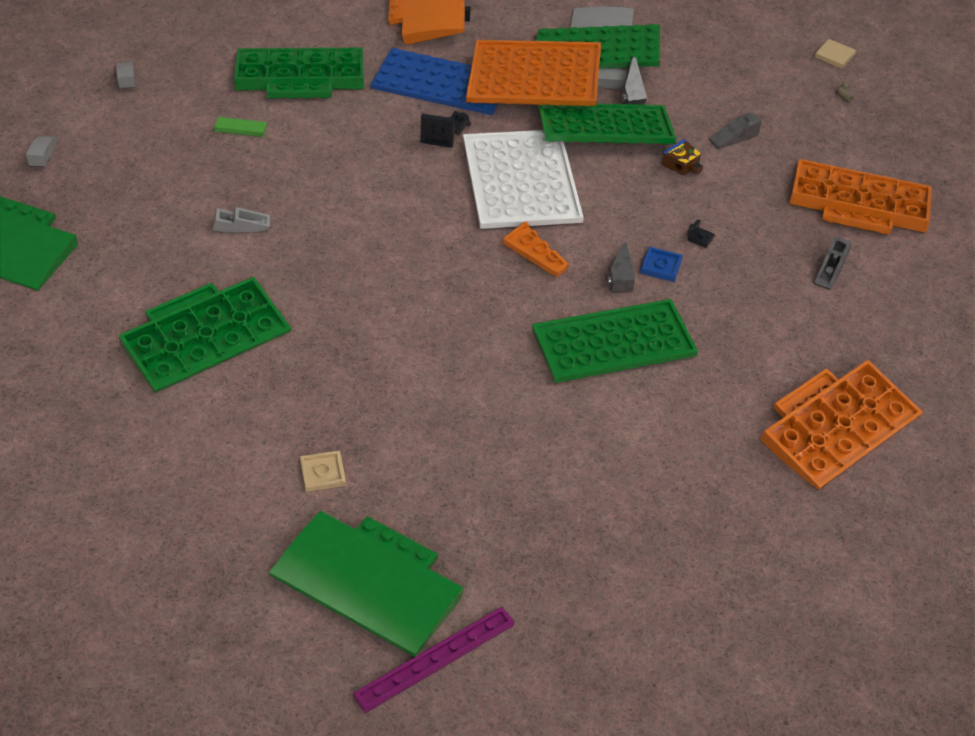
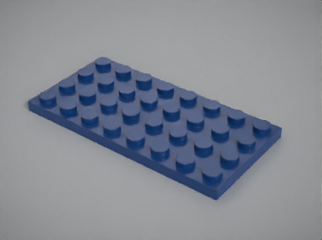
[371,48,498,116]

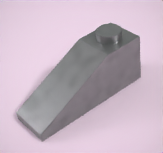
[621,57,647,105]
[709,112,762,149]
[814,236,852,290]
[607,242,635,293]

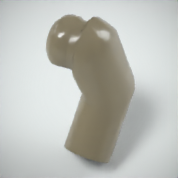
[838,82,854,102]

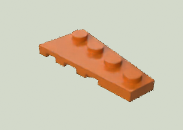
[502,221,569,278]

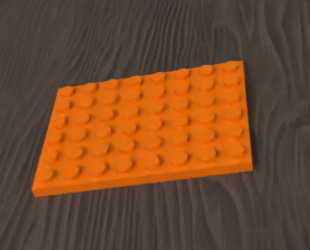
[466,40,601,106]

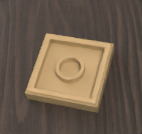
[815,39,856,69]
[300,450,346,492]

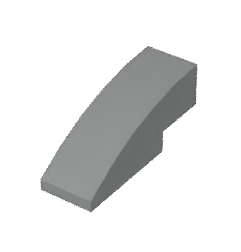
[117,60,136,88]
[26,135,58,166]
[212,207,270,233]

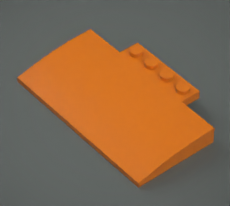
[388,0,465,45]
[790,159,932,235]
[760,360,923,490]

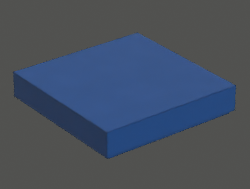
[640,246,683,282]

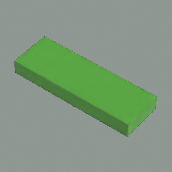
[214,117,267,137]

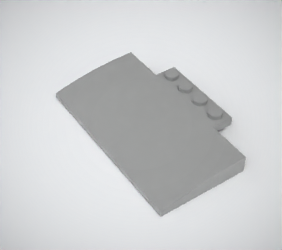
[571,6,643,90]

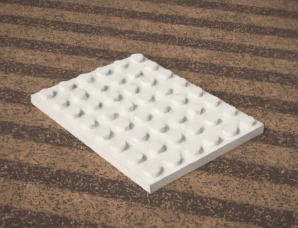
[463,130,584,229]

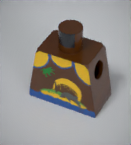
[661,139,703,175]

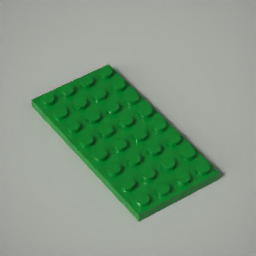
[537,24,660,68]
[537,103,676,145]
[532,299,698,383]

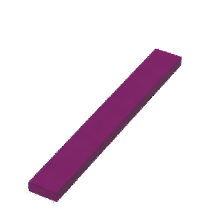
[353,607,515,714]

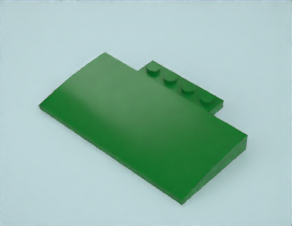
[234,47,364,99]
[0,196,78,291]
[119,277,292,393]
[269,510,463,657]

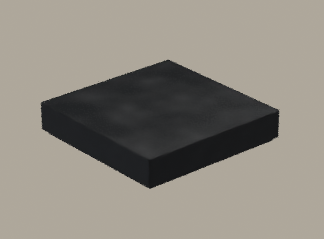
[420,113,455,148]

